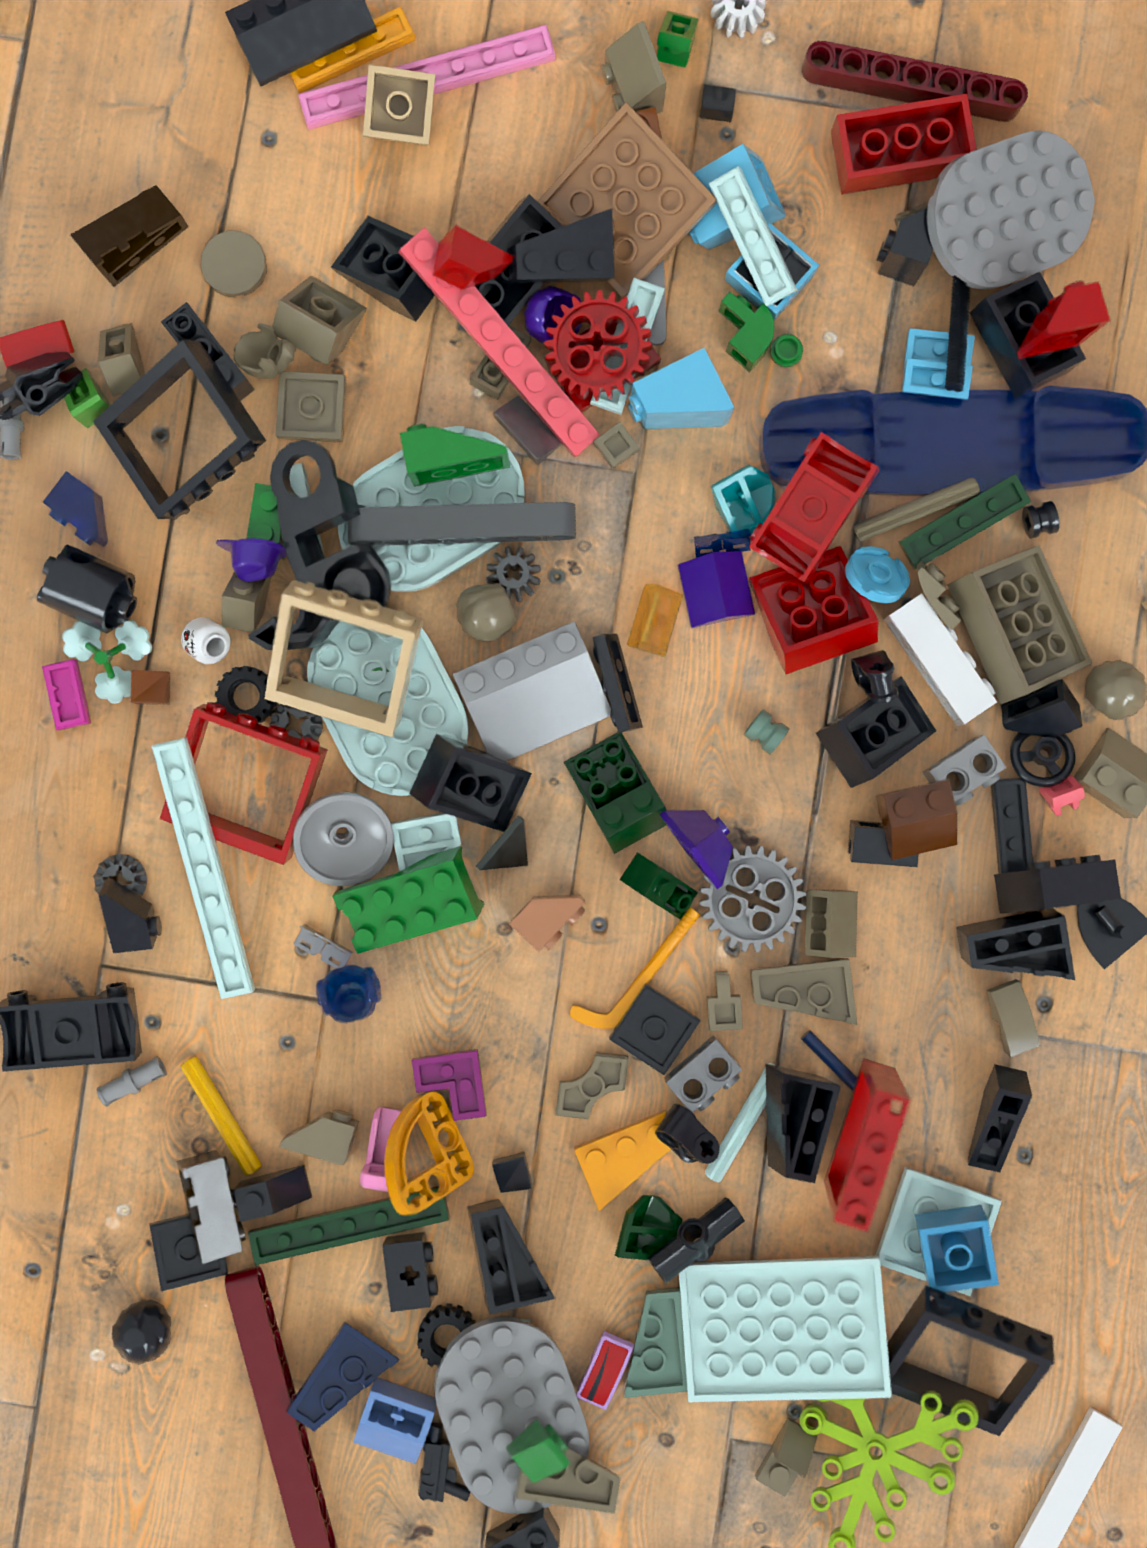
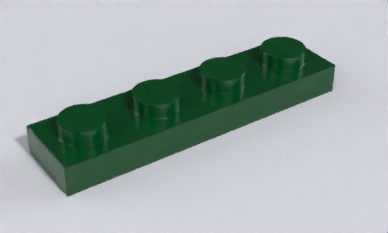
[898,473,1031,570]

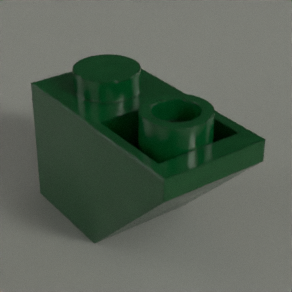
[619,852,698,920]

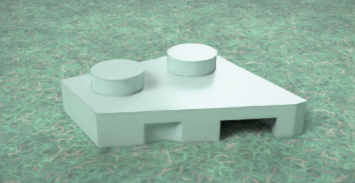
[391,813,461,871]

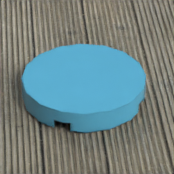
[845,546,910,604]

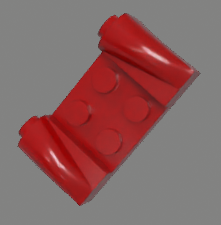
[749,432,880,583]

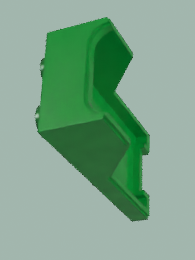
[332,846,485,954]

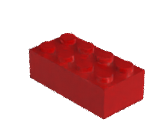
[831,94,977,194]

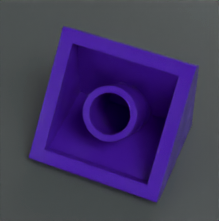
[678,551,755,628]

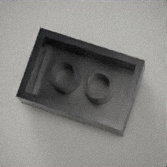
[970,272,1086,399]

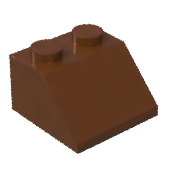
[876,779,957,860]

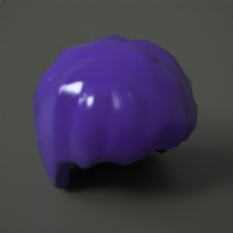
[524,286,582,344]

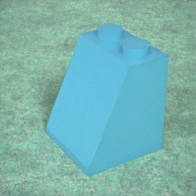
[689,144,787,249]
[628,348,734,429]

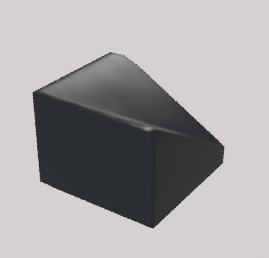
[492,1152,533,1193]

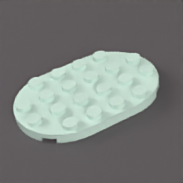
[338,426,525,592]
[307,621,469,796]

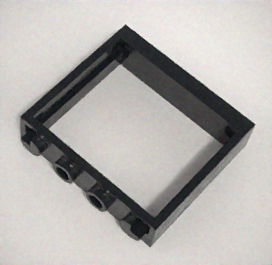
[93,340,267,520]
[887,1285,1055,1436]

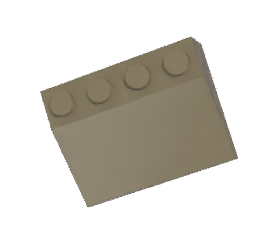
[947,545,1092,704]

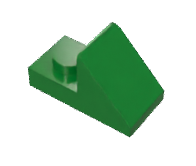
[656,11,699,68]

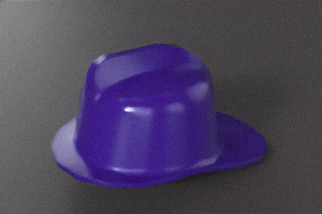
[216,538,287,582]

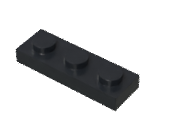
[593,633,643,733]

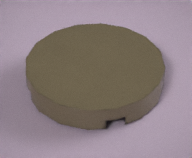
[201,231,267,297]

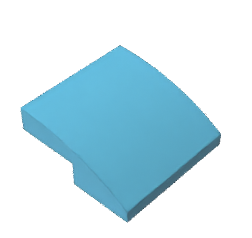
[902,328,975,400]

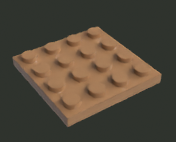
[537,102,717,298]

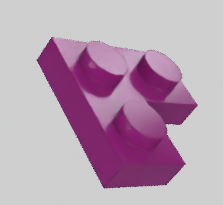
[412,1049,487,1121]

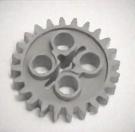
[699,845,806,952]

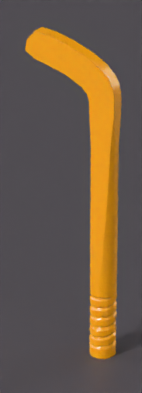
[570,907,700,1029]

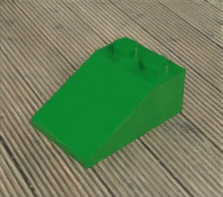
[400,424,510,487]

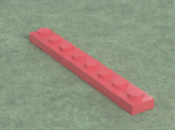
[399,227,600,457]

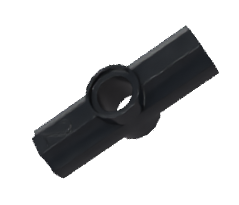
[648,1197,745,1283]

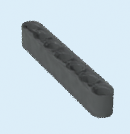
[348,502,576,546]

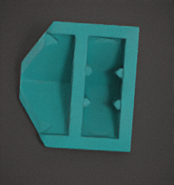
[710,465,775,543]

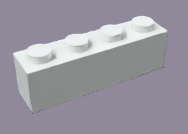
[883,593,997,726]

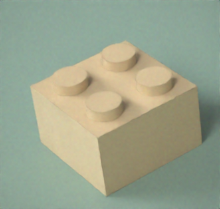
[363,65,435,146]

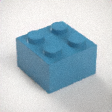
[915,1205,999,1293]

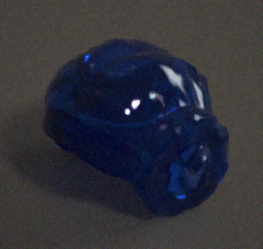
[316,964,382,1024]

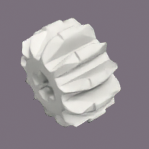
[710,0,766,39]

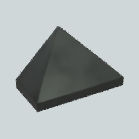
[476,815,528,870]

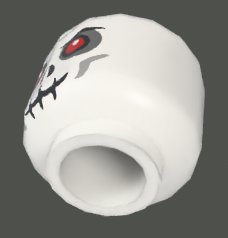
[181,617,231,664]

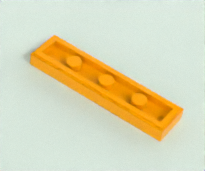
[290,6,416,94]

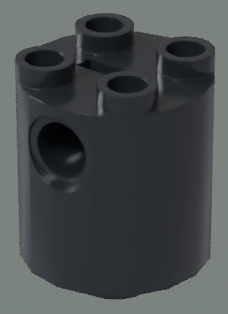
[37,544,137,633]

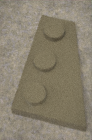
[750,958,857,1025]
[515,1425,621,1513]

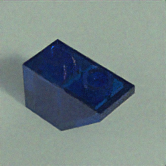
[43,471,108,547]

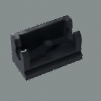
[848,820,919,867]

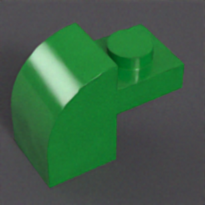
[718,292,774,373]

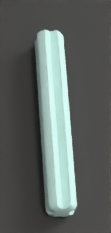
[705,1063,776,1183]

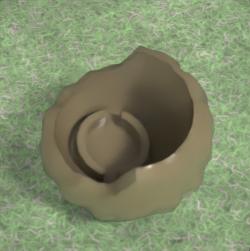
[456,584,516,642]
[1085,660,1147,720]

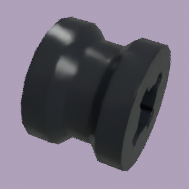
[1022,501,1059,539]

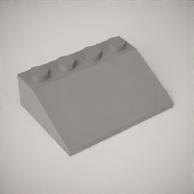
[453,621,611,761]

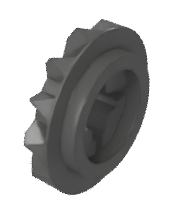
[269,704,323,740]
[93,854,147,897]

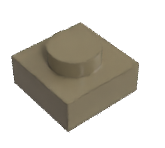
[594,422,639,470]

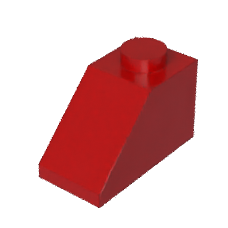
[433,225,513,290]

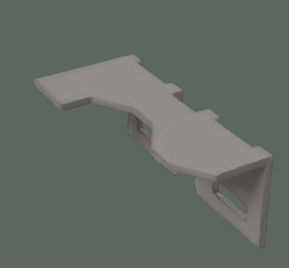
[294,924,353,972]

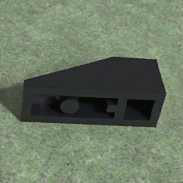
[967,1064,1032,1173]

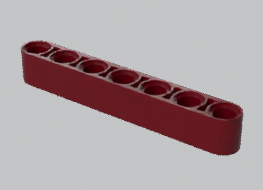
[802,41,1028,122]

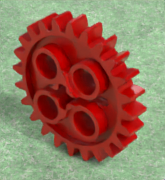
[544,290,653,401]

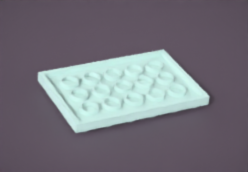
[679,1256,892,1402]

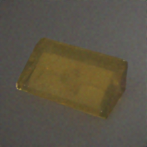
[627,584,683,657]

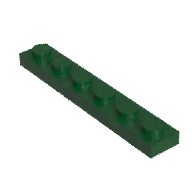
[248,1186,450,1265]

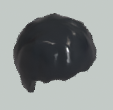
[112,1300,171,1365]

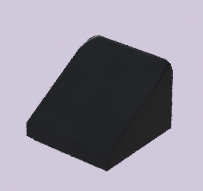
[699,84,736,122]

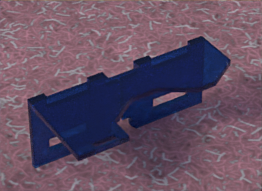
[694,529,751,558]

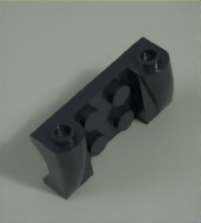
[0,982,142,1072]

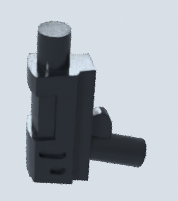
[418,1423,471,1503]

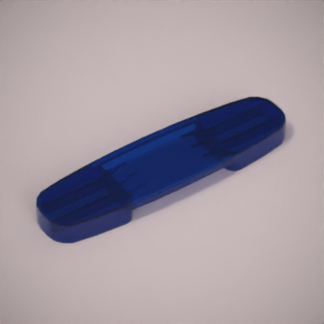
[759,386,1147,496]

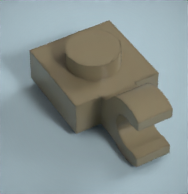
[707,971,743,1031]

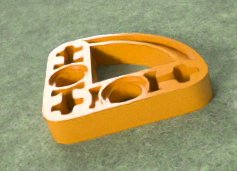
[384,1091,474,1216]

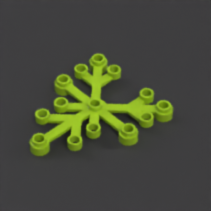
[799,1390,978,1548]

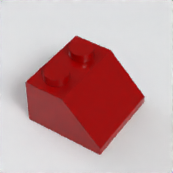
[1017,281,1111,359]

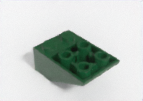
[564,732,666,854]

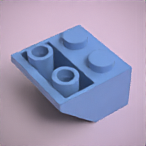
[353,1377,437,1464]

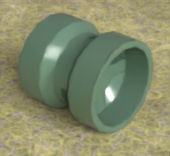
[744,709,789,755]

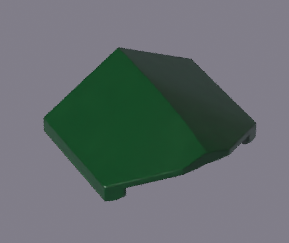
[615,1195,683,1261]

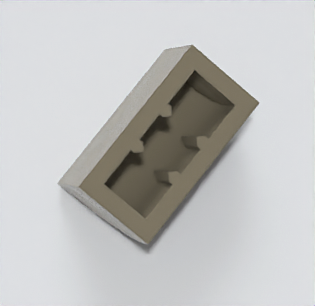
[805,890,858,958]

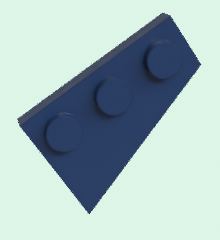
[286,1322,399,1431]

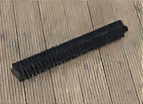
[945,275,971,392]

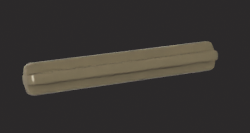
[853,478,980,541]

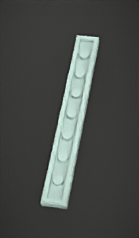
[152,737,255,999]

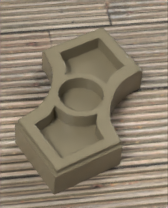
[556,1052,629,1119]

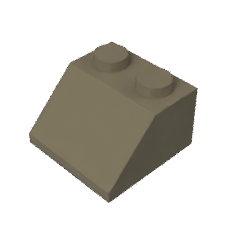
[601,21,666,114]
[272,276,367,365]
[1074,728,1147,818]

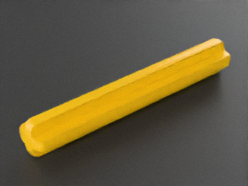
[181,1056,261,1176]

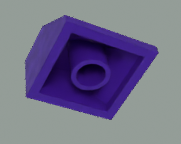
[659,810,733,890]

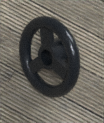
[1010,732,1076,787]

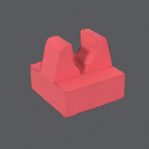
[1039,774,1085,816]

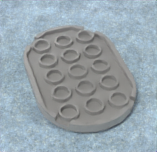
[927,131,1095,289]
[434,1316,589,1514]

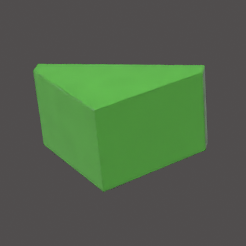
[64,368,111,428]

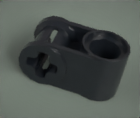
[851,650,899,703]
[655,1104,719,1164]

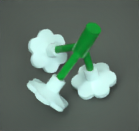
[62,620,152,704]

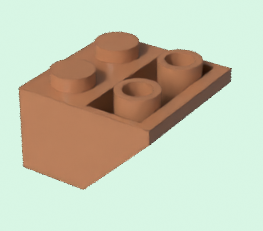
[509,895,585,952]

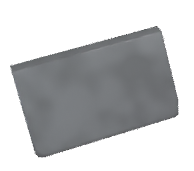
[494,395,562,465]

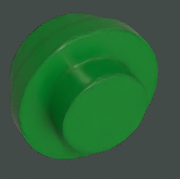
[770,334,803,368]

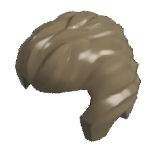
[233,323,296,379]

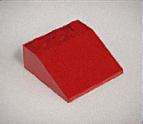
[749,546,879,674]

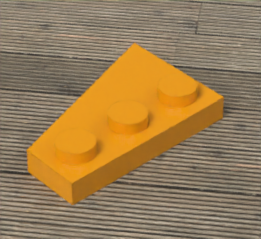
[574,1110,671,1211]

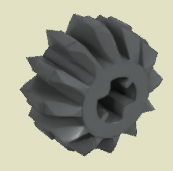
[486,546,541,602]

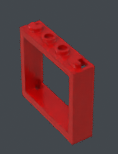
[160,702,328,865]
[824,1058,911,1232]

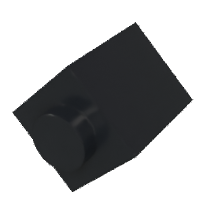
[1001,679,1083,738]
[98,879,162,953]
[233,1165,312,1222]

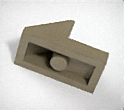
[755,1418,817,1497]

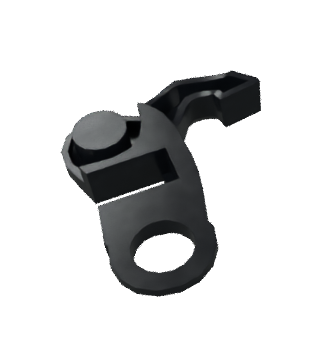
[248,440,392,651]

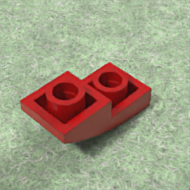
[0,320,75,368]

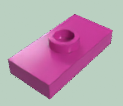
[42,659,91,731]

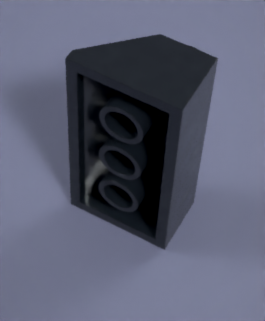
[225,0,377,87]
[439,194,563,326]

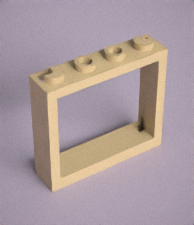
[264,580,423,737]

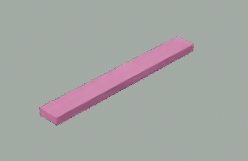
[298,24,555,130]

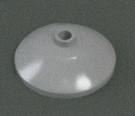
[293,792,394,886]

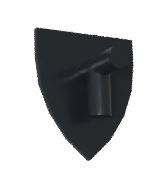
[1077,898,1147,969]

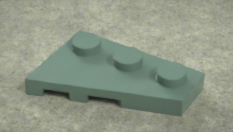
[624,1287,688,1398]

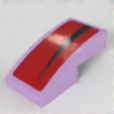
[576,1331,634,1410]

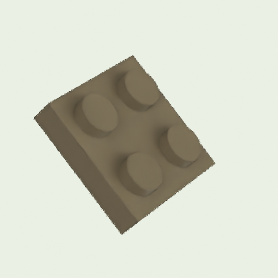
[276,371,346,442]

